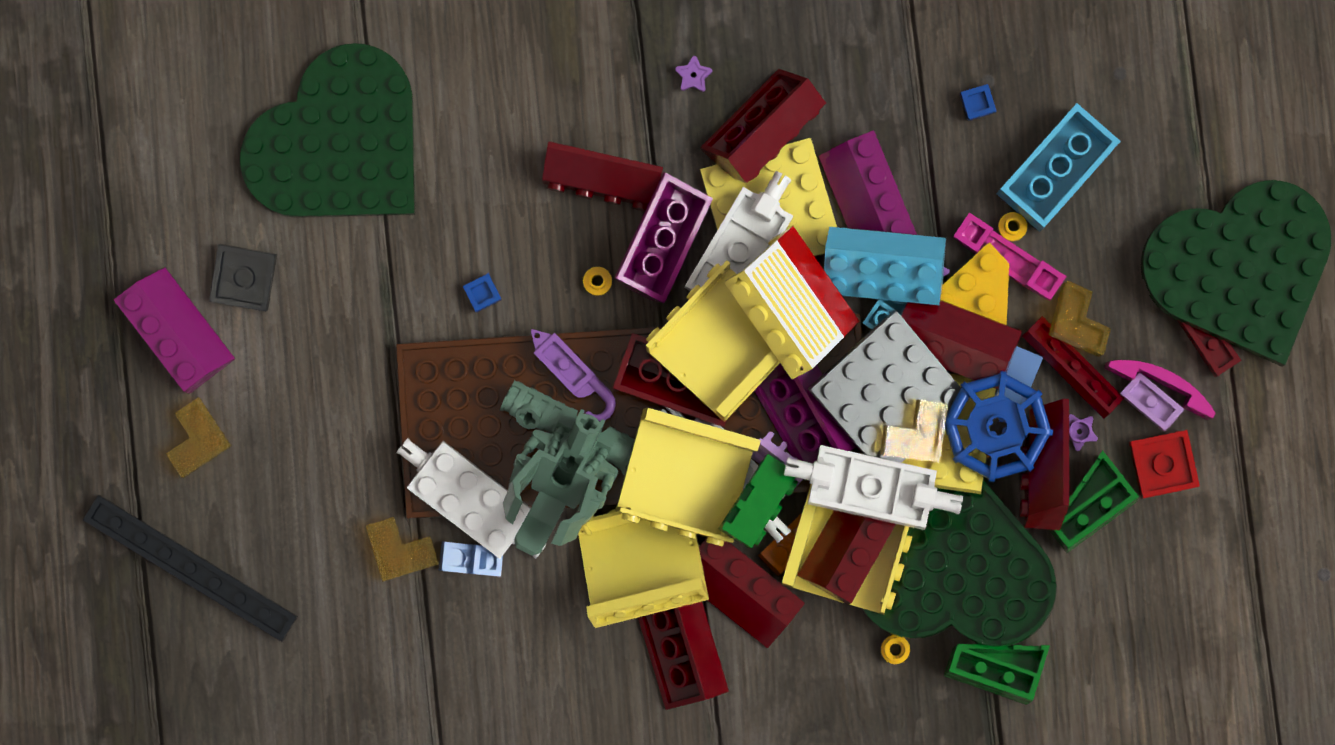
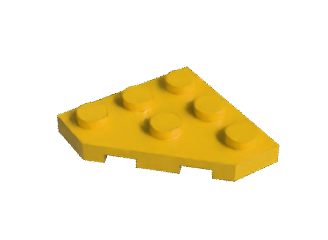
[940,242,1009,325]

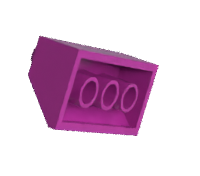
[818,130,917,235]
[614,172,713,303]
[114,268,236,394]
[754,363,856,463]

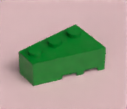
[1049,450,1139,553]
[718,454,798,548]
[944,644,1050,705]

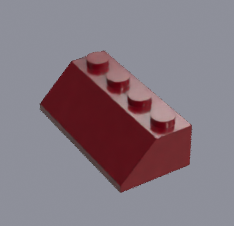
[700,69,826,184]
[542,142,663,211]
[901,300,1022,389]
[613,333,727,427]
[1020,398,1069,530]
[797,510,896,605]
[699,538,805,648]
[638,602,729,710]

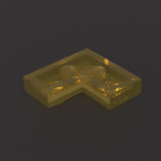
[1049,281,1111,357]
[166,397,232,478]
[880,400,948,463]
[366,517,439,582]

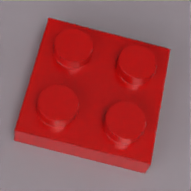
[1129,430,1200,499]

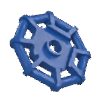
[942,371,1053,482]

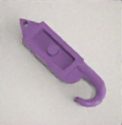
[531,329,616,422]

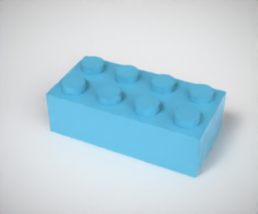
[996,103,1121,232]
[824,227,946,305]

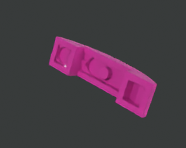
[953,213,1067,301]
[1104,360,1216,420]

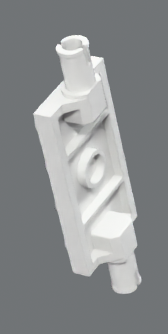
[684,171,793,291]
[396,438,546,559]
[784,445,963,530]

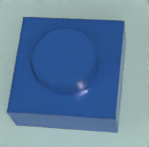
[959,84,996,121]
[463,273,502,313]

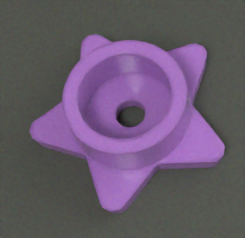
[675,56,713,92]
[1069,414,1098,451]

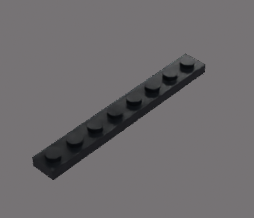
[83,495,298,642]

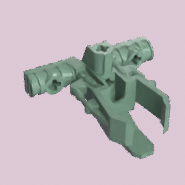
[500,380,635,556]

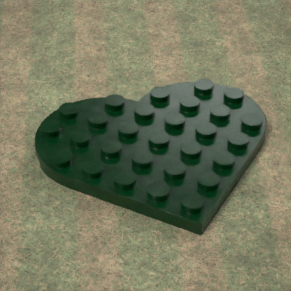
[240,43,415,217]
[1141,180,1331,367]
[863,480,1057,646]

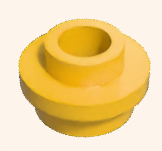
[998,212,1027,241]
[583,267,612,296]
[881,635,910,664]

